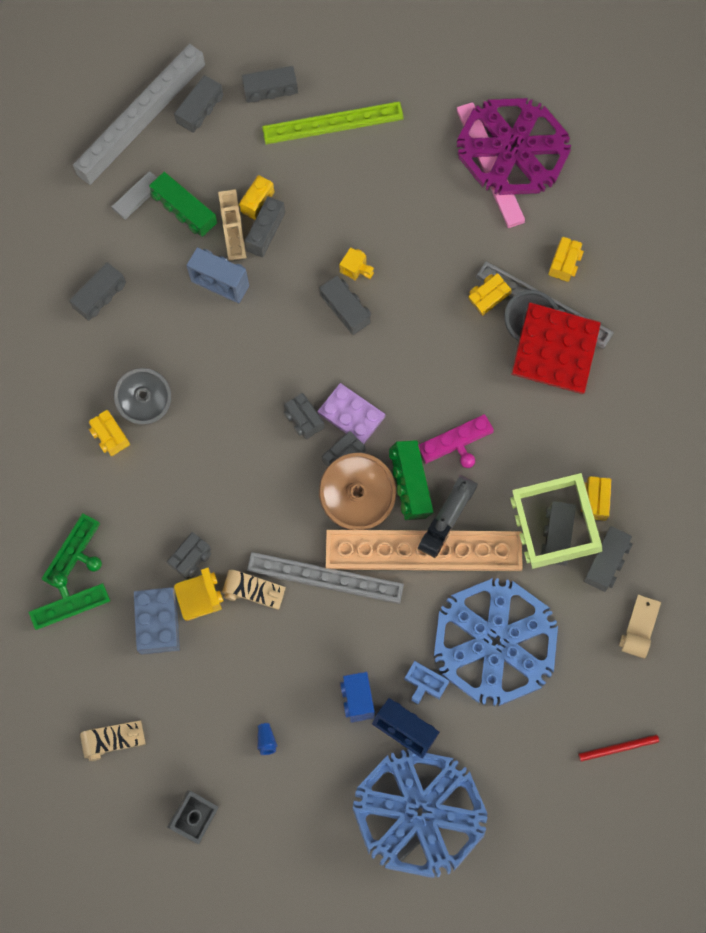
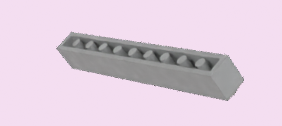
[73,44,205,185]

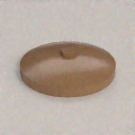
[319,453,396,530]

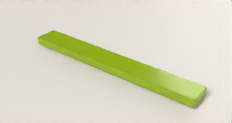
[262,101,403,144]

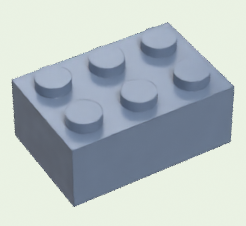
[186,247,249,303]
[134,587,180,655]

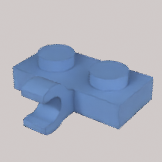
[404,661,449,704]

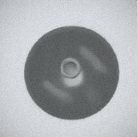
[504,290,558,341]
[114,368,171,424]

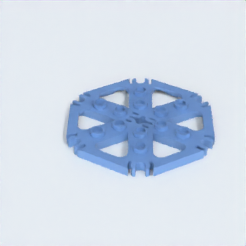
[434,578,558,706]
[353,749,488,878]

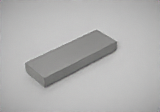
[112,171,157,220]

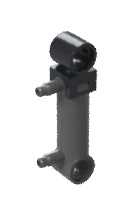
[418,475,478,558]

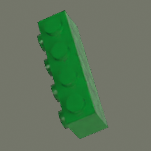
[149,172,217,237]
[389,440,434,521]

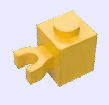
[339,247,374,281]

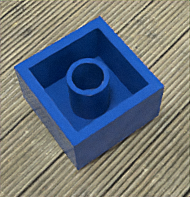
[340,672,375,723]

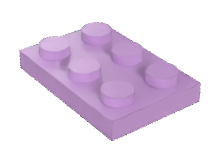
[318,383,386,444]

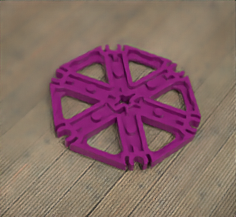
[456,98,571,195]

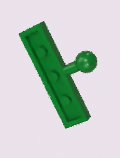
[41,513,102,590]
[28,573,111,630]

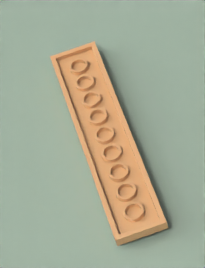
[326,530,523,571]

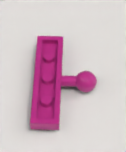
[419,414,494,468]

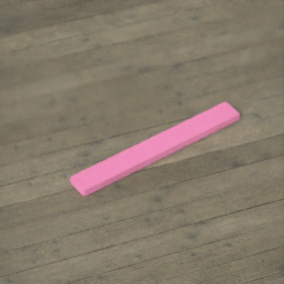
[456,102,525,228]

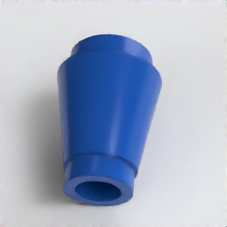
[257,723,277,755]

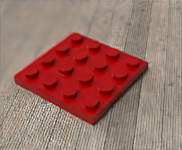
[511,302,601,395]

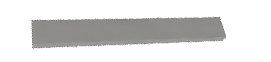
[476,261,614,349]
[247,552,404,604]

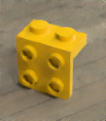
[174,568,224,621]

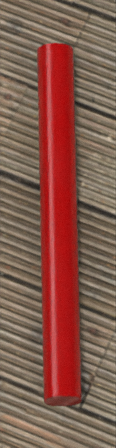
[578,734,659,762]

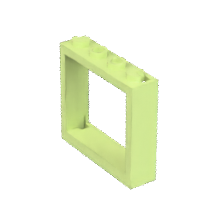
[510,473,602,569]

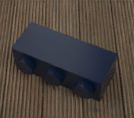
[372,698,440,759]

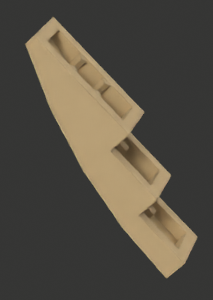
[218,189,247,261]

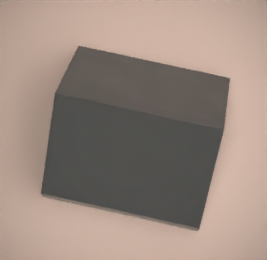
[167,790,219,845]

